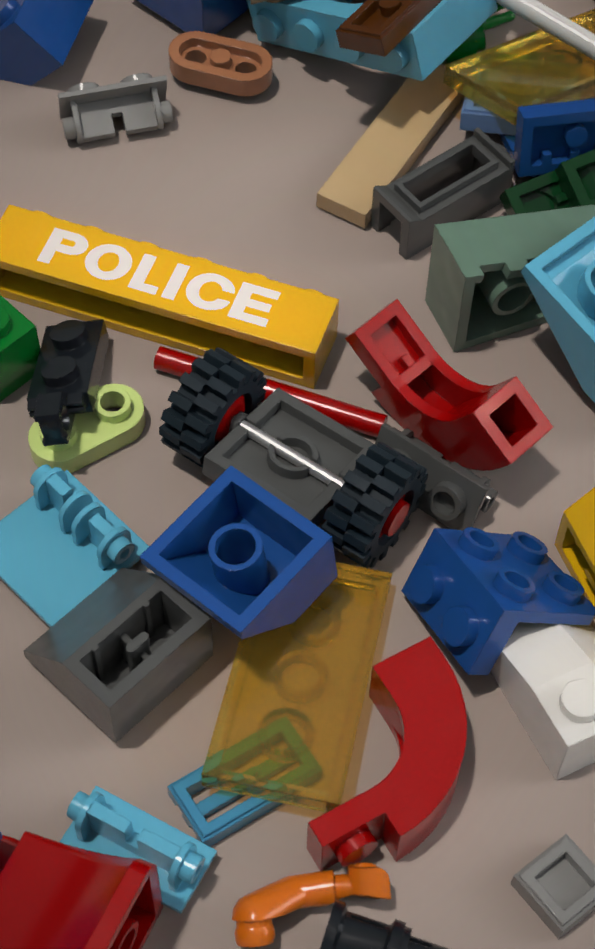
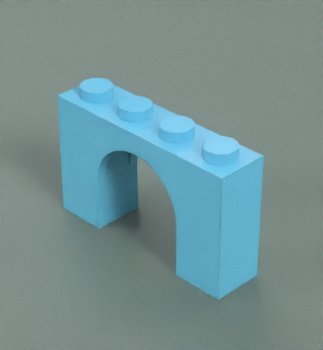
[247,0,498,81]

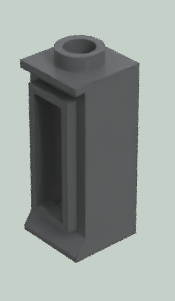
[371,127,515,260]

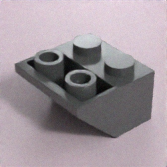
[24,567,214,743]

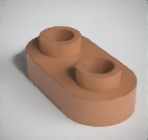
[169,31,273,97]

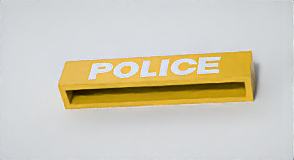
[0,204,339,389]

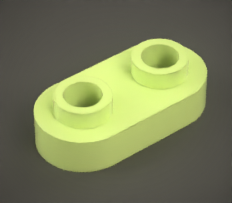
[28,383,145,473]

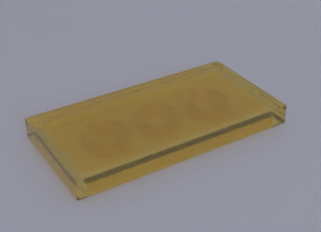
[443,9,595,126]
[201,562,392,812]

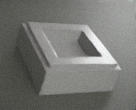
[511,834,595,939]

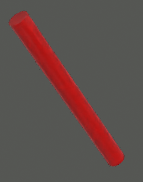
[154,346,388,438]

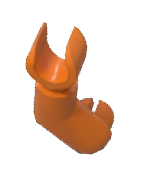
[232,862,391,947]

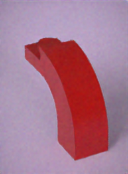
[345,299,554,471]
[307,636,467,871]

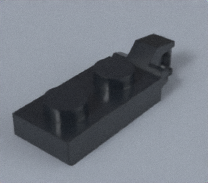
[27,319,109,446]

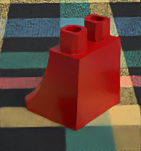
[0,831,163,949]

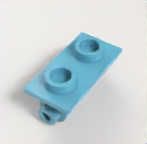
[60,786,217,914]

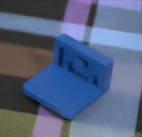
[401,527,595,675]

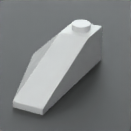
[490,622,595,780]

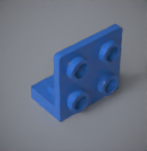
[499,98,595,177]

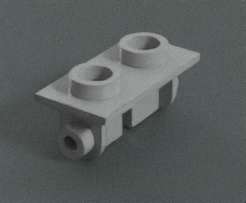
[58,73,173,144]

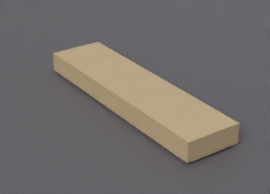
[316,64,470,229]

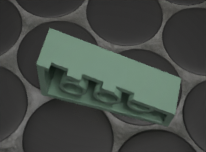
[425,204,595,352]

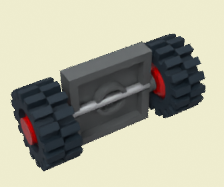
[159,347,428,569]

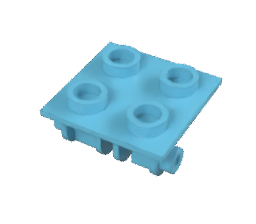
[0,464,149,628]

